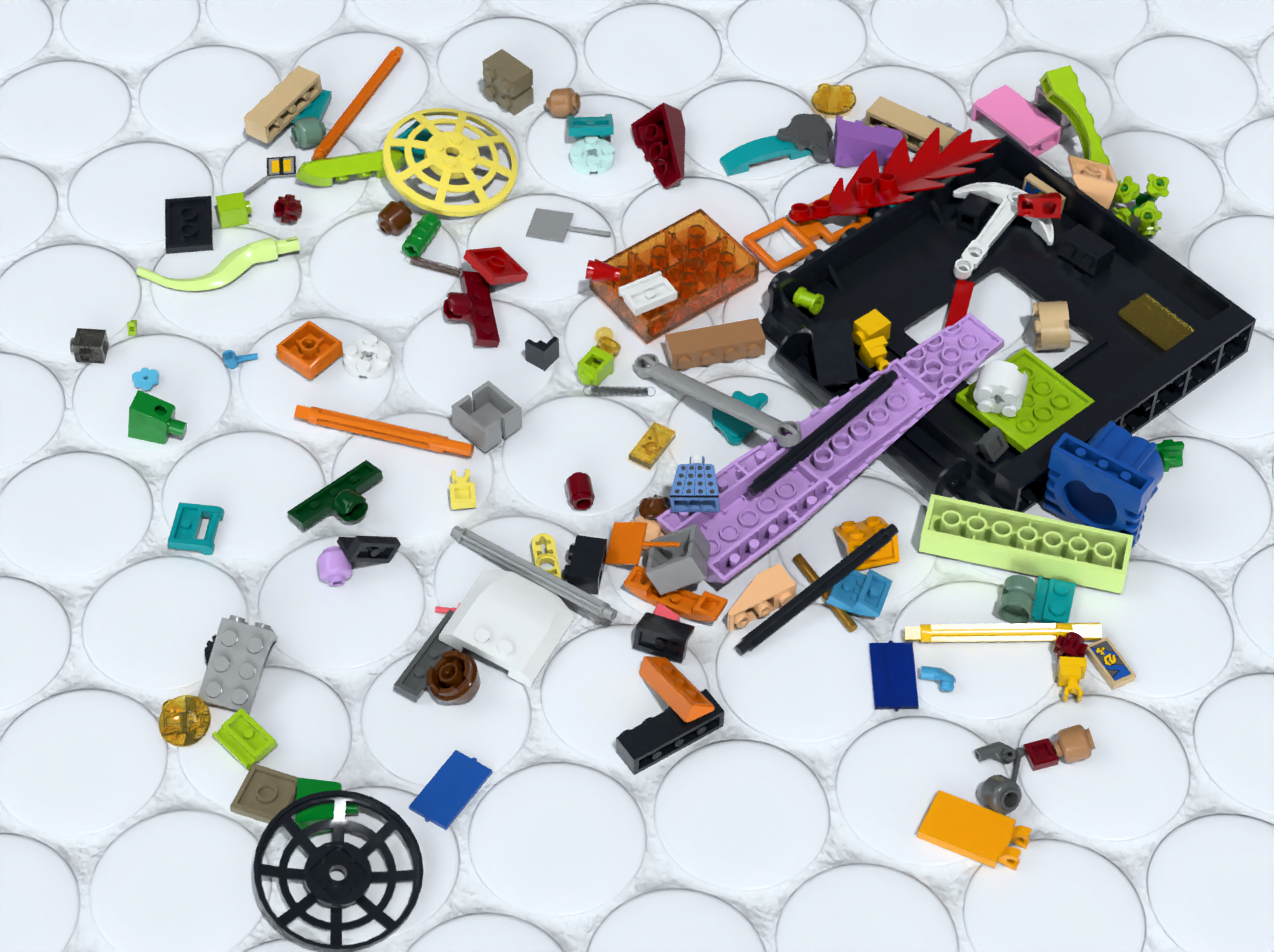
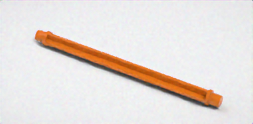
[311,46,404,160]

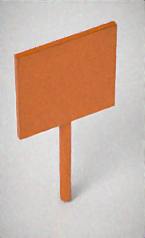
[605,522,681,565]

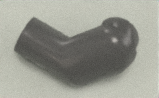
[974,742,1016,764]

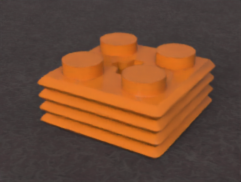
[276,321,343,379]

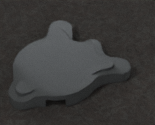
[776,114,833,161]

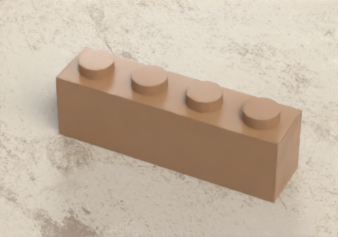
[665,318,766,371]

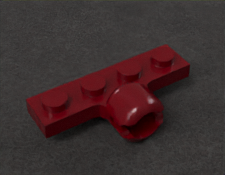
[443,271,500,348]

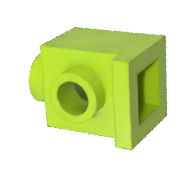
[577,346,614,386]

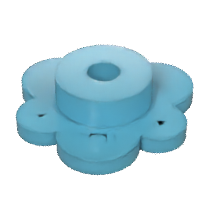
[132,368,159,390]

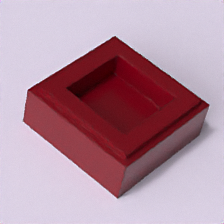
[1023,738,1059,771]

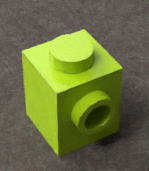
[215,192,252,229]

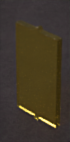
[1118,293,1195,351]

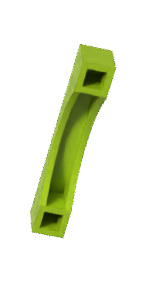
[1039,65,1118,183]

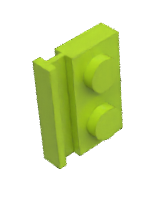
[212,708,278,771]

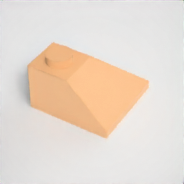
[1067,155,1118,209]

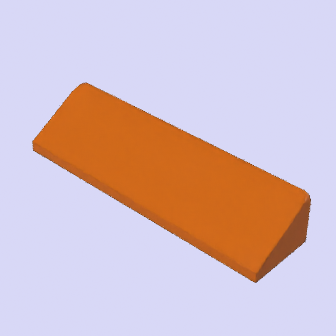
[639,656,715,722]

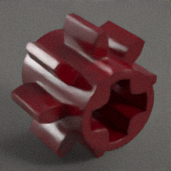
[274,194,302,223]
[1053,632,1088,659]

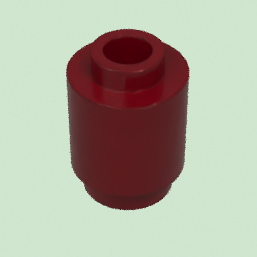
[566,472,595,510]

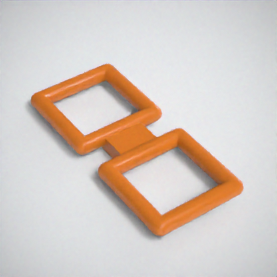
[743,193,872,272]

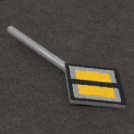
[243,156,296,197]

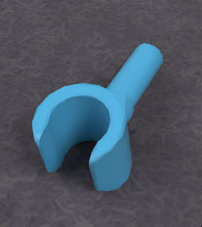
[223,350,258,369]

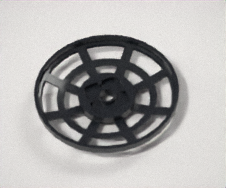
[253,790,423,952]

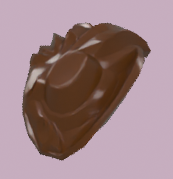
[639,494,671,519]

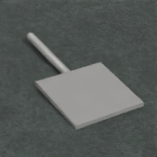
[526,208,611,242]

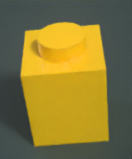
[852,309,891,345]

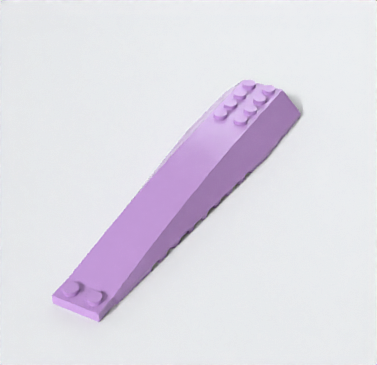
[656,313,1004,583]

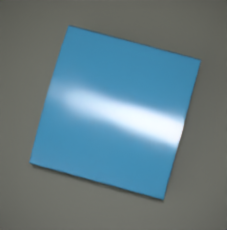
[826,569,892,617]

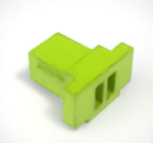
[127,320,137,336]

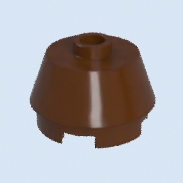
[427,650,480,704]

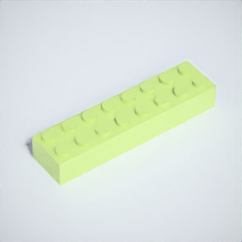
[919,494,1134,594]

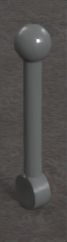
[1011,747,1025,782]

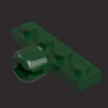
[287,460,383,530]

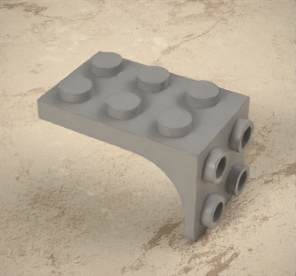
[197,615,278,714]

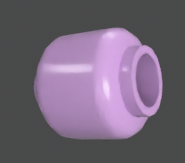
[317,546,353,586]

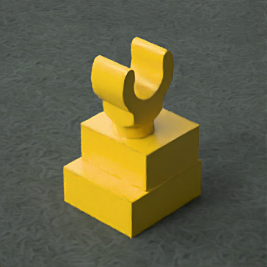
[858,335,890,371]
[1057,656,1087,703]

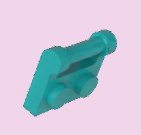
[567,114,614,139]
[168,502,225,555]

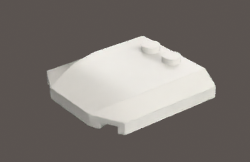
[439,569,575,688]

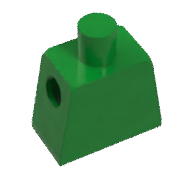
[128,390,187,444]
[295,778,359,835]

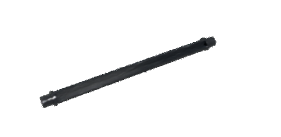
[747,370,899,496]
[735,524,898,656]

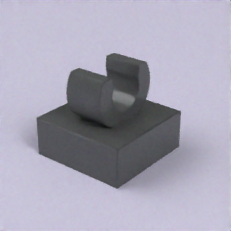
[974,427,1009,463]

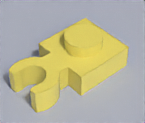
[449,469,477,510]

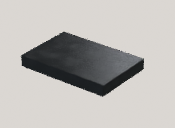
[165,196,213,254]

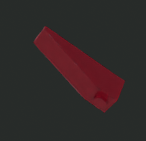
[631,102,685,190]

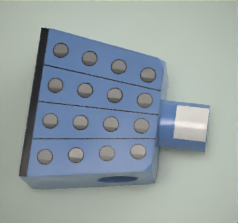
[670,455,720,512]

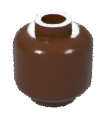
[378,201,412,235]

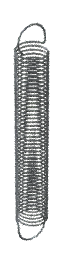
[583,386,656,396]

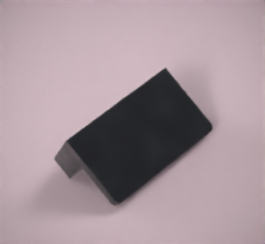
[337,536,401,563]
[633,612,695,663]

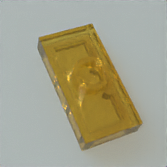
[629,422,676,469]

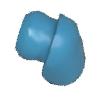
[920,666,956,691]

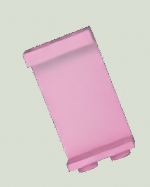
[971,84,1062,157]

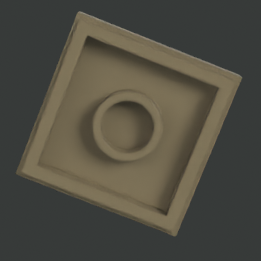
[230,763,299,828]

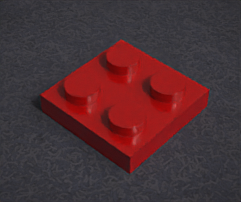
[463,247,528,285]

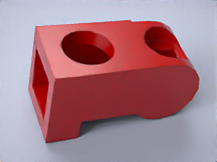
[1017,192,1062,218]

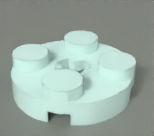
[570,135,615,175]

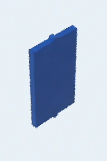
[409,750,493,830]

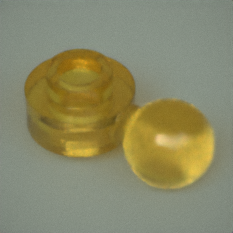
[595,327,621,358]

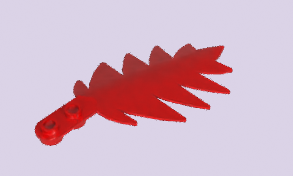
[789,127,1001,223]

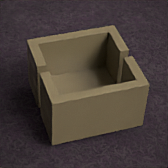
[482,49,534,116]

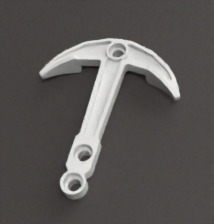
[952,182,1054,280]

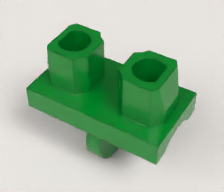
[1156,439,1184,472]

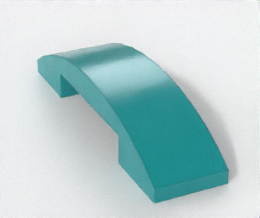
[720,135,811,176]

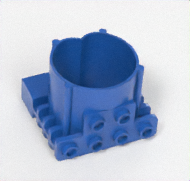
[1042,421,1164,550]

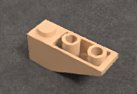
[727,563,797,632]

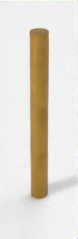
[793,554,858,632]

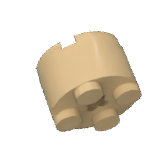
[1032,301,1070,351]

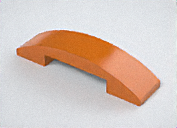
[624,565,728,622]

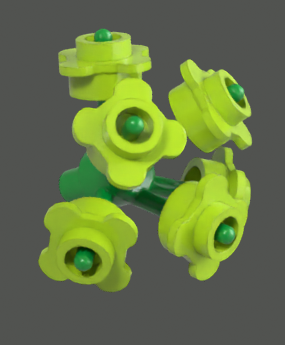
[1111,174,1170,238]

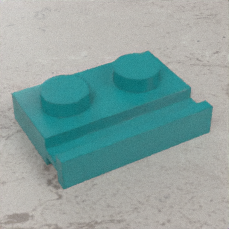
[1029,576,1076,623]

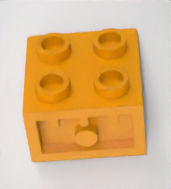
[834,516,900,570]

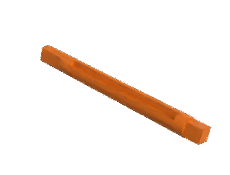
[294,405,474,458]

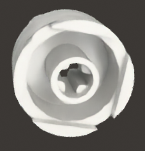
[973,361,1028,417]

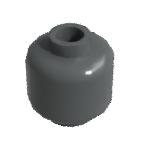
[980,774,1022,814]

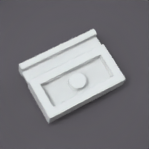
[618,271,677,316]

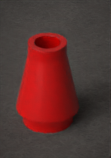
[585,259,621,282]

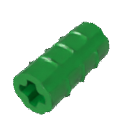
[402,213,441,258]

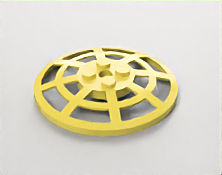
[382,108,518,217]

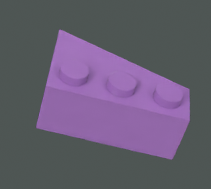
[833,115,903,167]

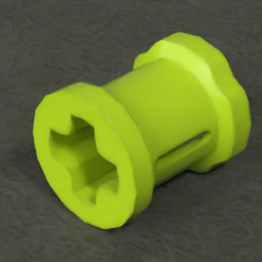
[793,287,824,315]

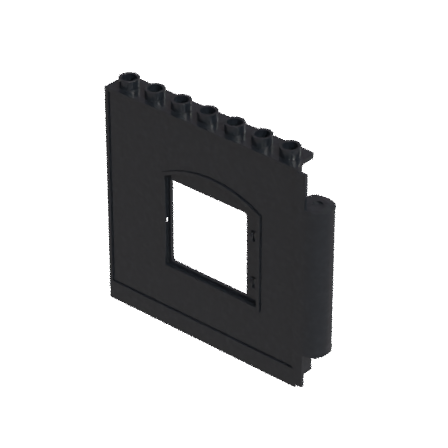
[761,135,1256,513]

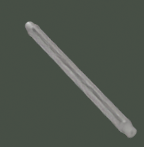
[451,526,617,621]

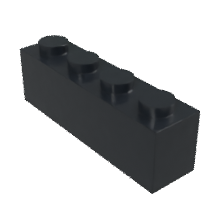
[616,689,724,775]

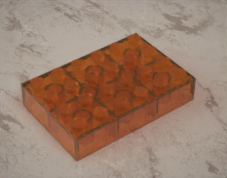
[589,208,759,344]

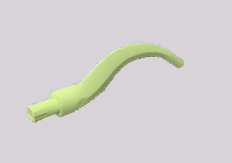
[137,236,300,291]

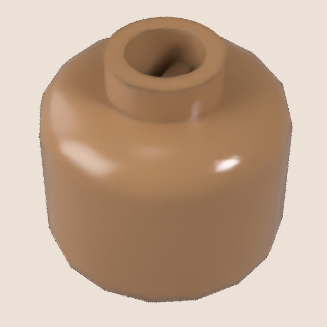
[546,88,581,118]
[1053,724,1095,763]

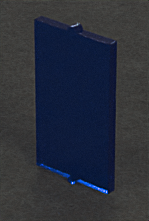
[869,641,919,712]

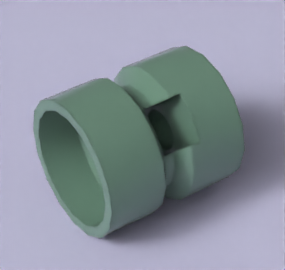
[998,575,1037,623]

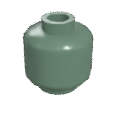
[291,116,326,148]

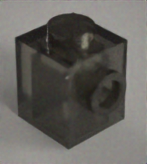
[70,328,109,364]

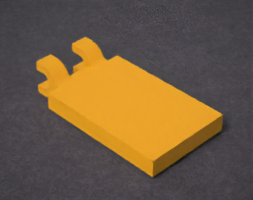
[917,790,1032,871]

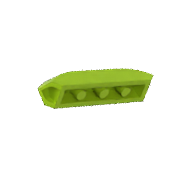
[295,148,406,186]

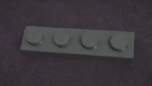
[394,610,455,702]

